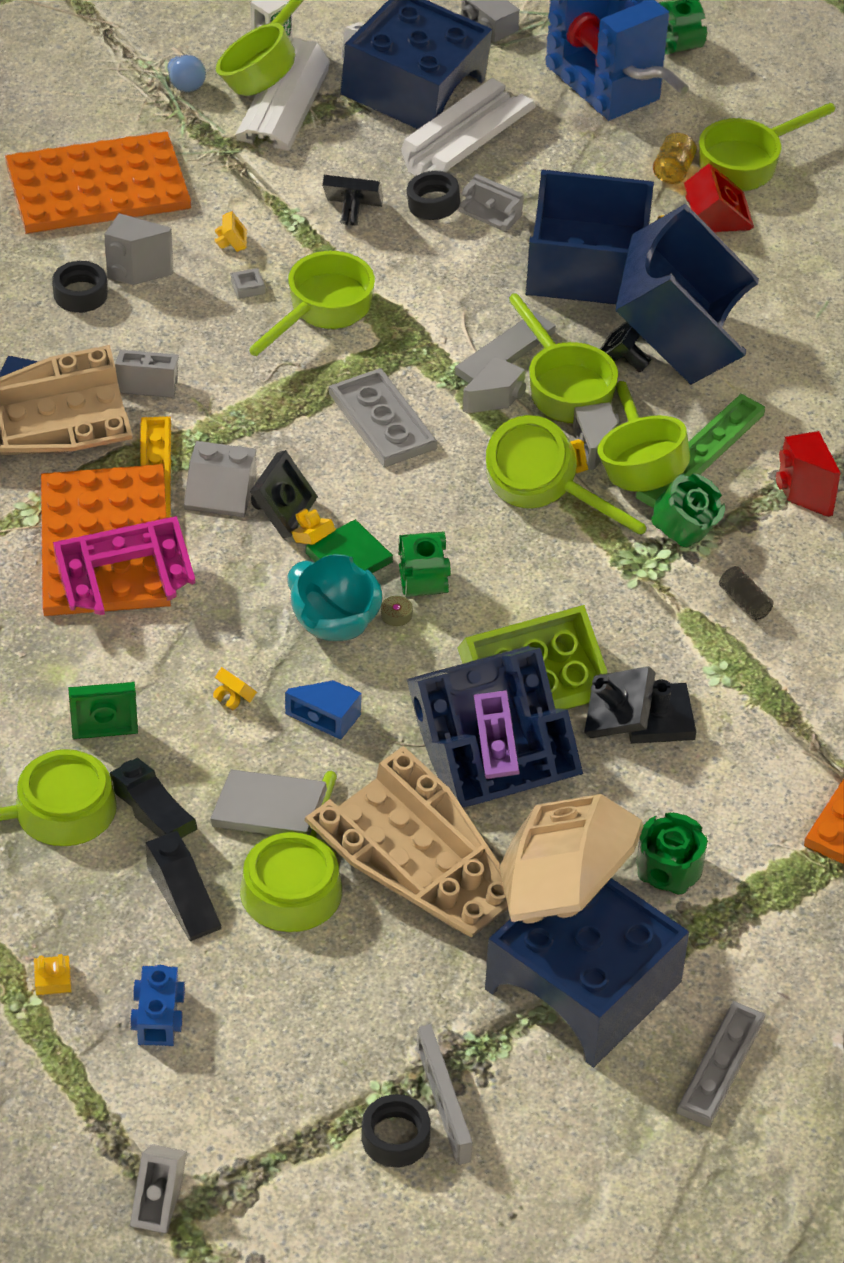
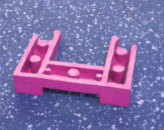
[53,516,196,615]

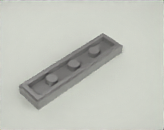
[455,311,556,383]
[677,1001,766,1127]
[417,1024,472,1165]

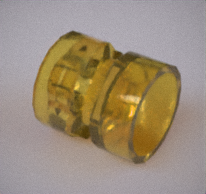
[653,132,697,184]

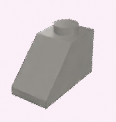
[463,356,526,413]
[573,402,621,470]
[130,1144,187,1233]

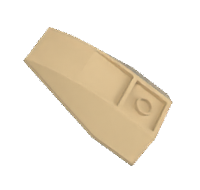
[0,345,133,456]
[305,746,508,938]
[500,794,643,923]

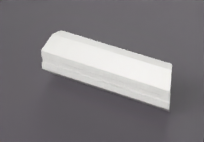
[236,37,330,151]
[401,78,536,175]

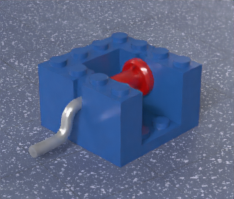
[545,0,689,121]

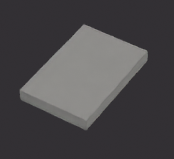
[210,769,327,835]

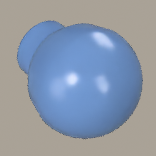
[168,55,206,92]

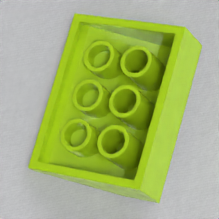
[457,605,608,710]

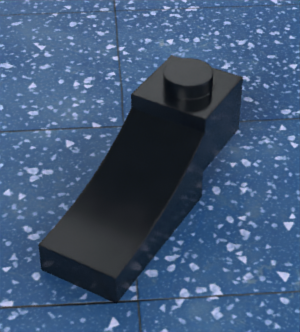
[109,757,198,838]

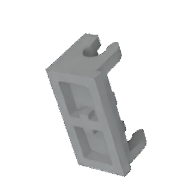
[459,174,524,232]
[115,350,179,398]

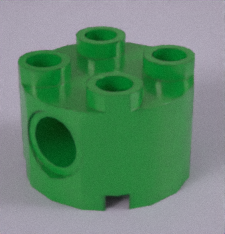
[658,0,707,55]
[651,473,725,548]
[398,531,451,597]
[636,812,708,895]

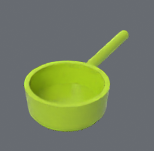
[216,0,304,96]
[699,103,836,191]
[249,251,375,356]
[509,293,618,423]
[597,381,690,492]
[486,415,647,535]
[0,749,117,846]
[240,771,343,932]

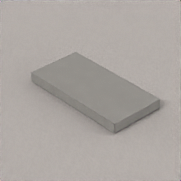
[329,368,437,468]

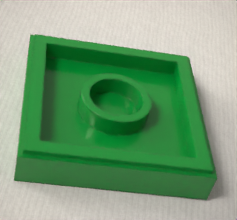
[306,519,393,574]
[68,682,138,739]

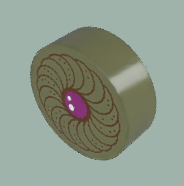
[381,596,413,626]

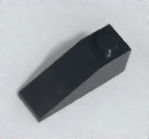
[145,830,221,941]

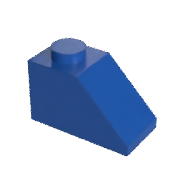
[285,680,362,740]

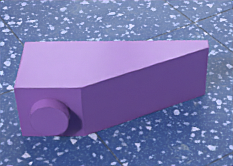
[474,690,519,779]

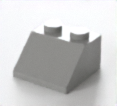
[104,213,173,285]
[184,441,257,517]

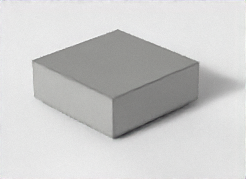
[230,268,266,299]

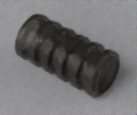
[719,566,774,621]

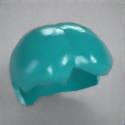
[287,554,383,642]

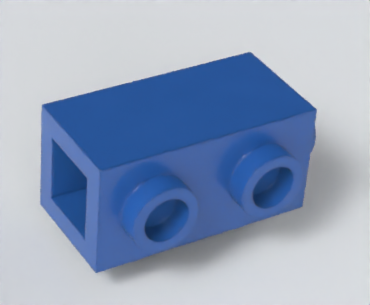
[131,965,185,1046]

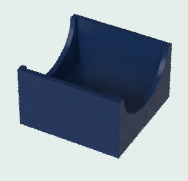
[340,0,493,129]
[525,169,654,305]
[615,203,759,385]
[485,878,689,1068]

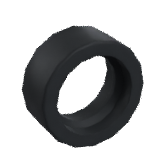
[406,171,461,220]
[52,261,108,313]
[361,1094,431,1168]

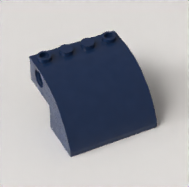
[407,646,583,808]

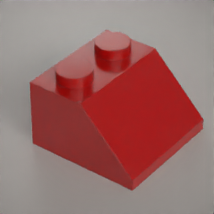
[684,163,754,232]
[776,431,841,517]

